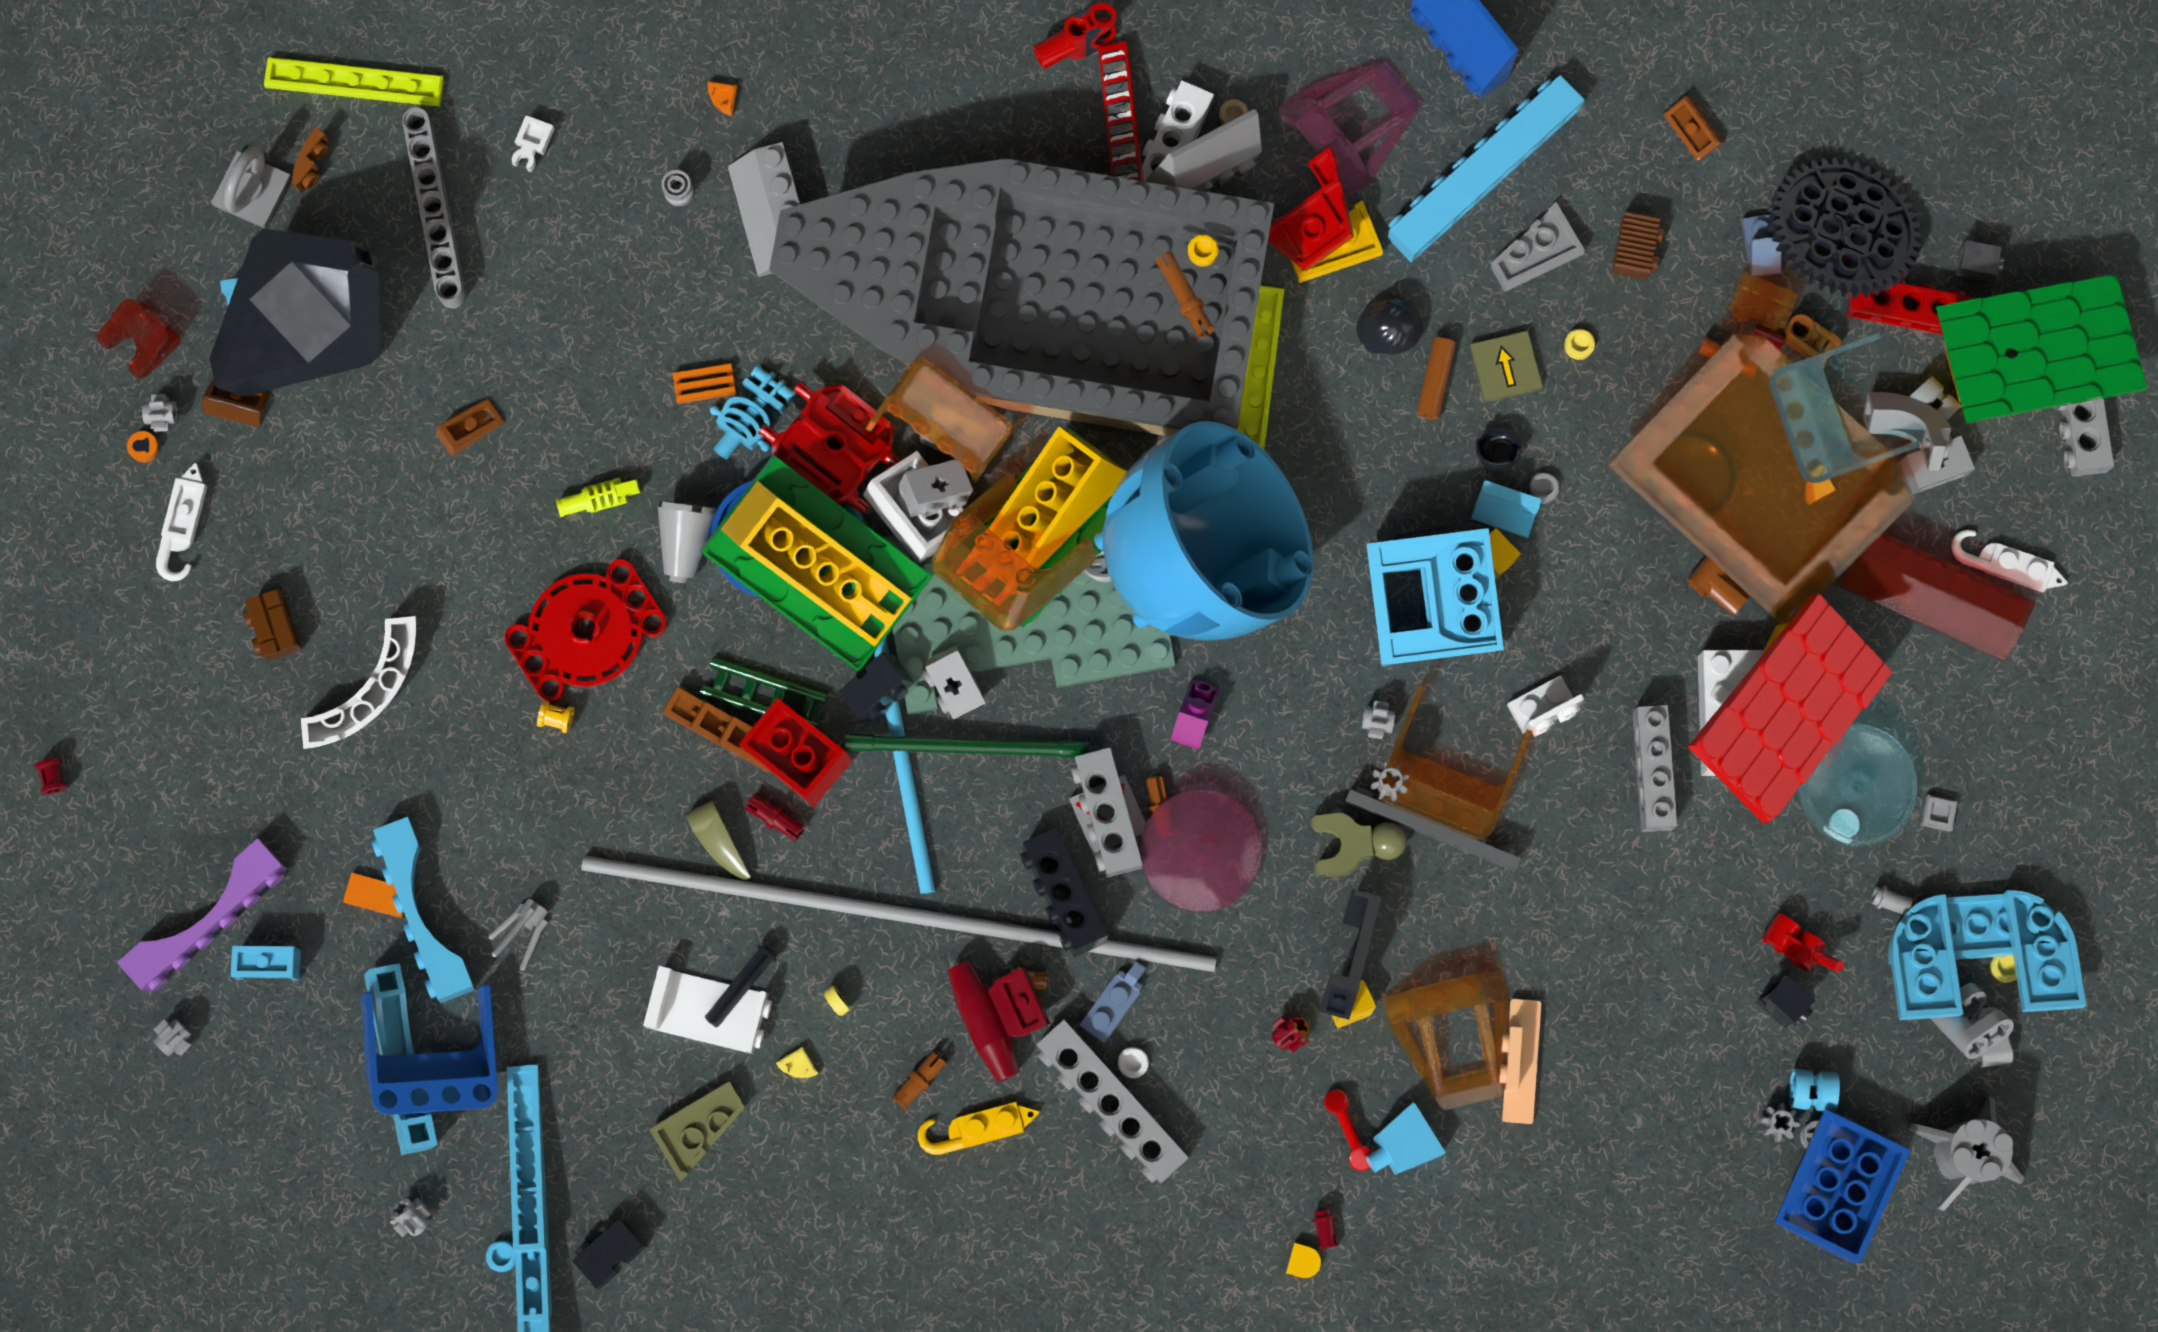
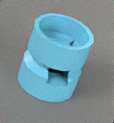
[1789,1068,1840,1112]

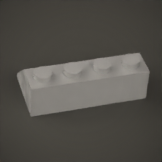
[1145,109,1262,192]
[728,142,800,277]

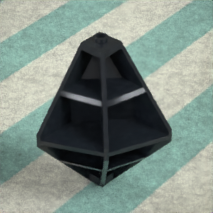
[209,228,381,397]

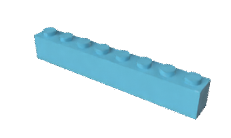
[1387,75,1585,263]

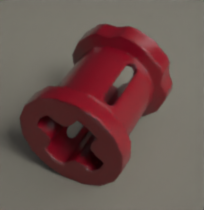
[34,758,68,795]

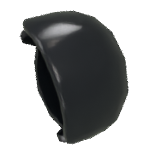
[1476,427,1522,472]

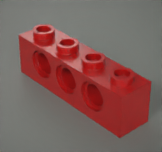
[1845,280,1974,335]

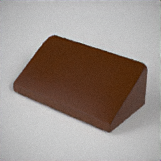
[202,378,270,427]

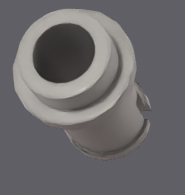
[1870,886,1912,916]

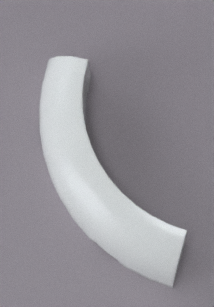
[301,616,416,749]

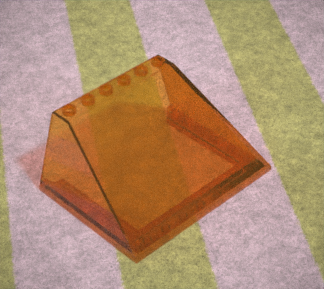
[1608,334,1915,624]

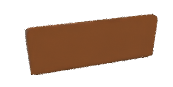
[1663,96,1725,161]

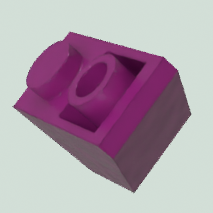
[1170,679,1220,750]

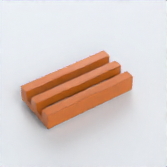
[672,364,736,404]

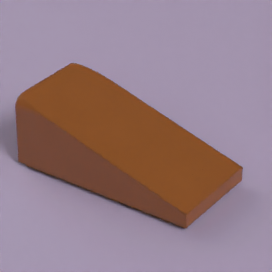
[436,398,504,457]

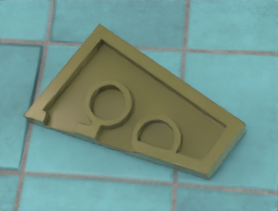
[649,1081,745,1182]

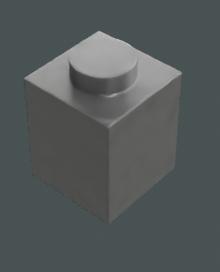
[1955,240,2004,283]

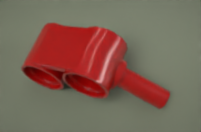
[1761,913,1844,972]

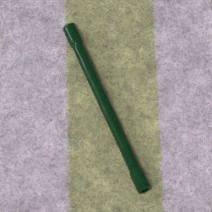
[845,733,1089,758]

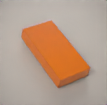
[343,873,404,919]

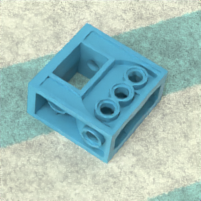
[1367,528,1504,665]

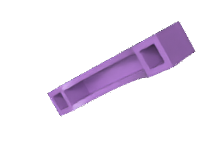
[117,838,287,992]

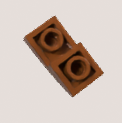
[292,127,330,194]

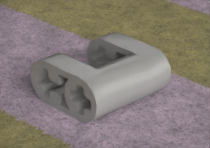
[1930,983,2014,1059]

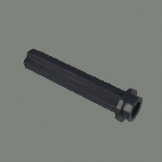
[705,942,779,1028]

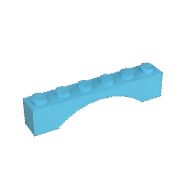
[370,817,475,1004]
[364,963,438,1156]

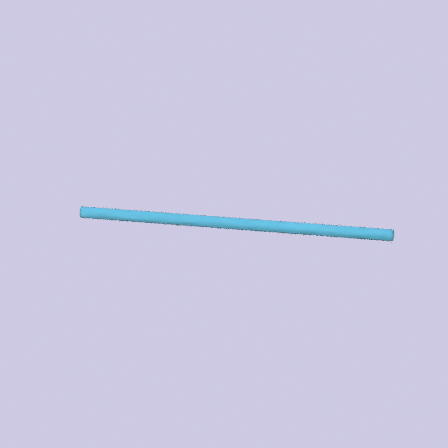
[845,489,935,894]

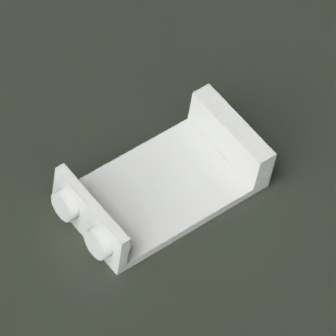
[643,966,772,1054]

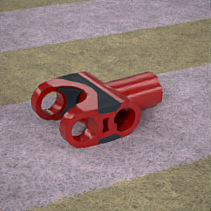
[1032,3,1116,70]

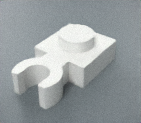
[512,116,554,172]

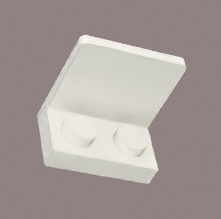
[1507,675,1584,737]

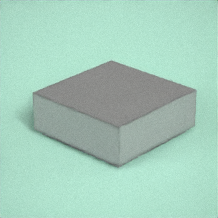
[1920,795,1958,832]

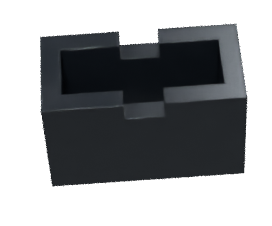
[838,652,915,721]
[1757,975,1815,1028]
[572,1219,647,1289]

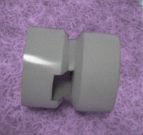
[1909,376,1962,420]

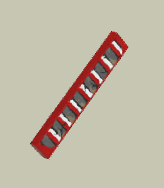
[1098,41,1144,181]

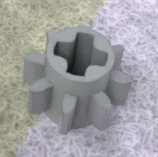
[142,394,177,432]
[1361,700,1395,739]
[1371,762,1409,802]
[153,1018,192,1056]
[1759,1103,1800,1142]
[390,1198,430,1237]

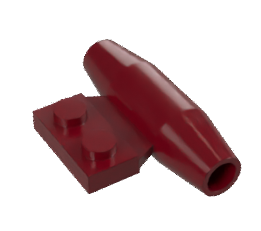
[947,960,1051,1083]

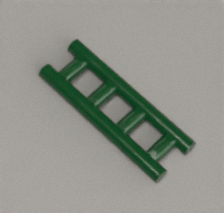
[700,656,828,729]

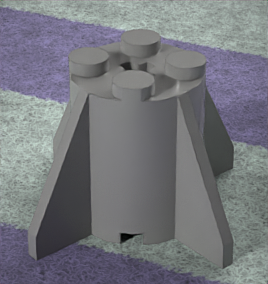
[1907,1097,2025,1211]

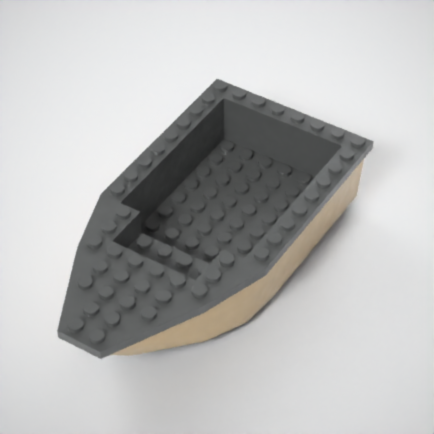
[769,159,1274,436]

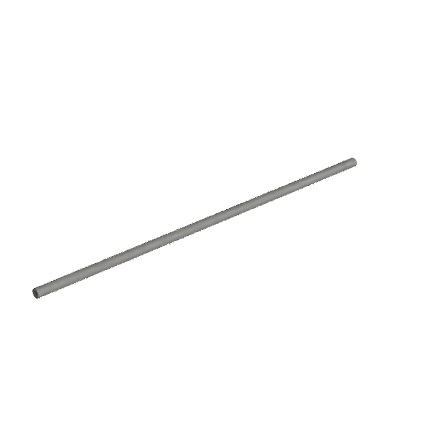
[581,855,1217,972]

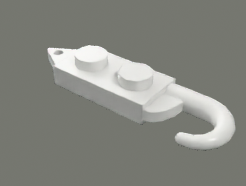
[156,463,207,581]
[1951,529,2068,592]

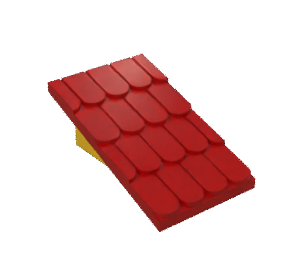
[1687,594,1892,823]

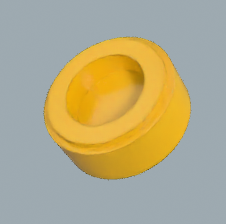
[1188,234,1218,267]

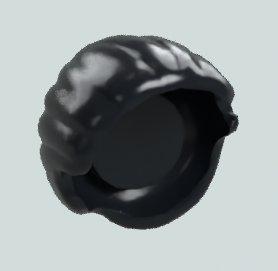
[1356,299,1423,355]

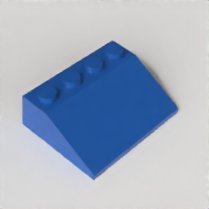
[1409,0,1518,99]
[1774,1109,1911,1264]

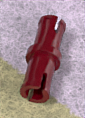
[744,793,805,842]

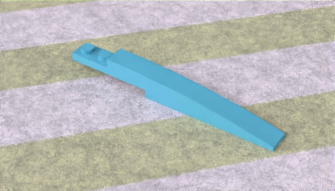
[507,1065,552,1332]

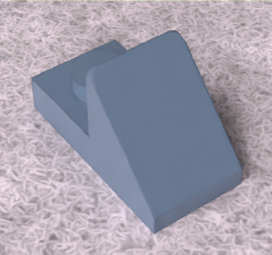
[1741,215,1781,278]

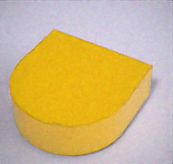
[1286,1243,1321,1278]

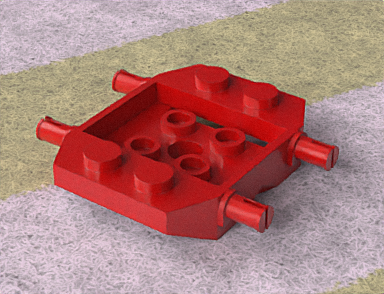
[758,381,902,515]

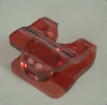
[96,299,181,379]

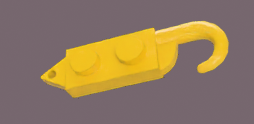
[918,1102,1039,1155]

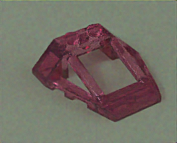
[1275,61,1422,199]

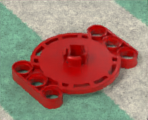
[504,559,667,703]

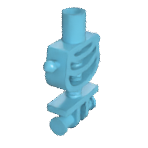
[710,364,797,460]

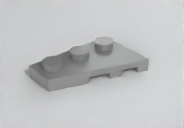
[1491,202,1584,292]

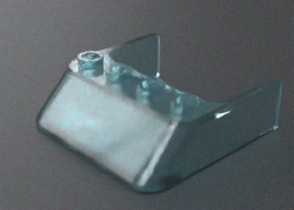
[1769,332,1920,483]

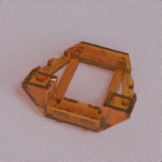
[1382,970,1509,1111]

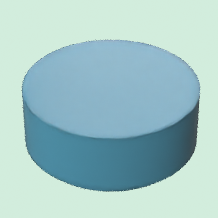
[486,1241,515,1272]

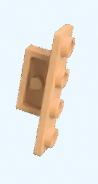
[1499,999,1541,1124]

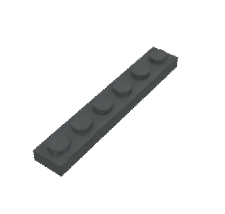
[1344,787,1521,871]

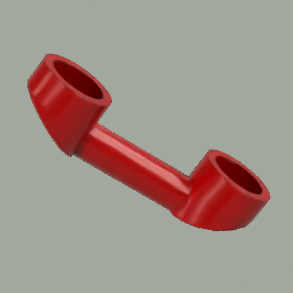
[1323,1089,1372,1171]

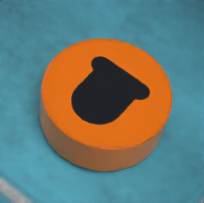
[127,431,159,463]

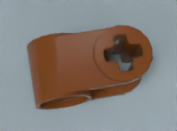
[1782,314,1842,368]

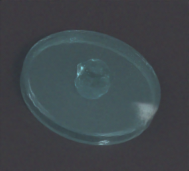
[1798,724,1917,847]

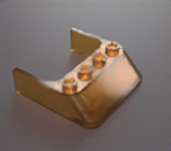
[866,357,1013,486]
[931,472,1096,631]

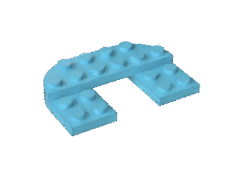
[1888,890,2086,1020]

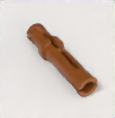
[1156,252,1215,338]

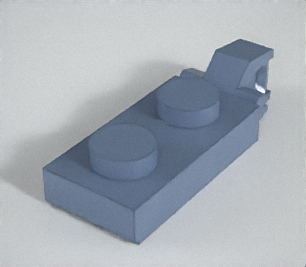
[1079,962,1146,1043]

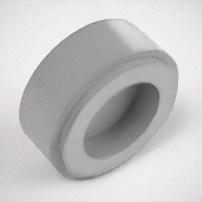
[1528,473,1559,504]

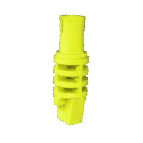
[556,478,640,517]

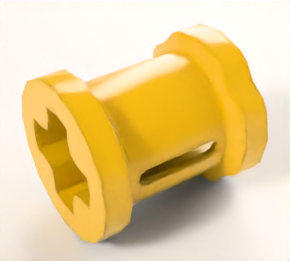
[537,700,574,734]

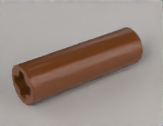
[1416,337,1456,420]

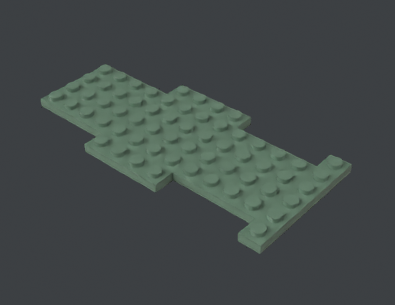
[882,535,1287,714]

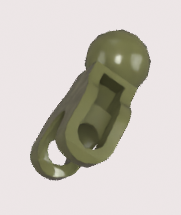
[1310,813,1407,877]

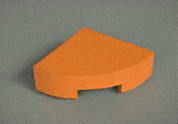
[708,81,738,116]

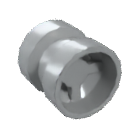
[662,170,693,206]

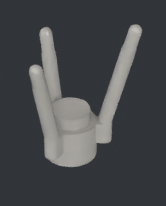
[489,898,548,971]

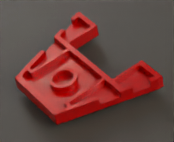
[1268,147,1354,272]

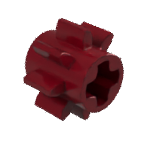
[1272,1012,1309,1053]

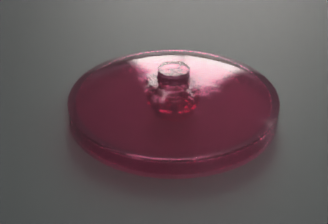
[1140,789,1262,912]

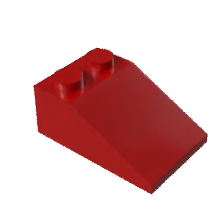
[738,698,852,807]

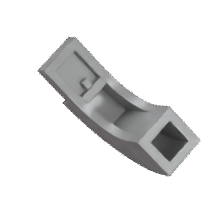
[1863,392,1951,471]

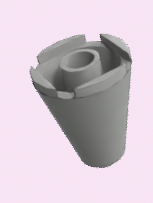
[657,500,718,583]

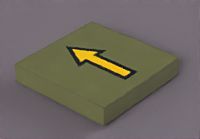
[1469,331,1543,403]

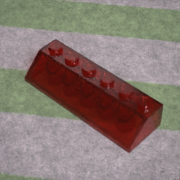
[1838,527,2036,662]

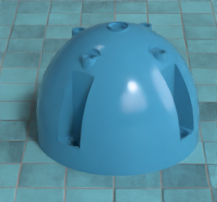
[1094,421,1313,641]

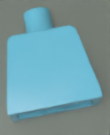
[1366,1103,1446,1175]

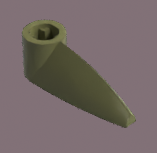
[685,800,751,881]

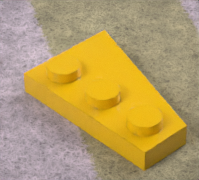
[1290,200,1383,283]

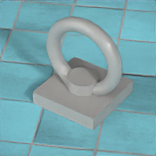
[211,146,292,229]

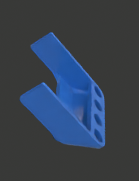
[360,984,498,1115]

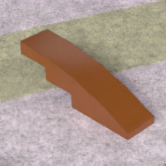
[661,687,771,773]

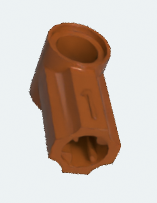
[1687,557,1751,616]

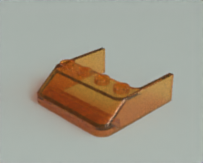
[1378,685,1532,840]

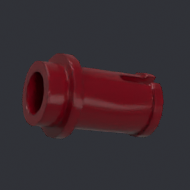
[1312,1209,1339,1249]

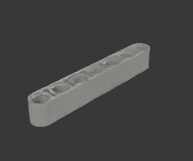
[402,107,466,308]

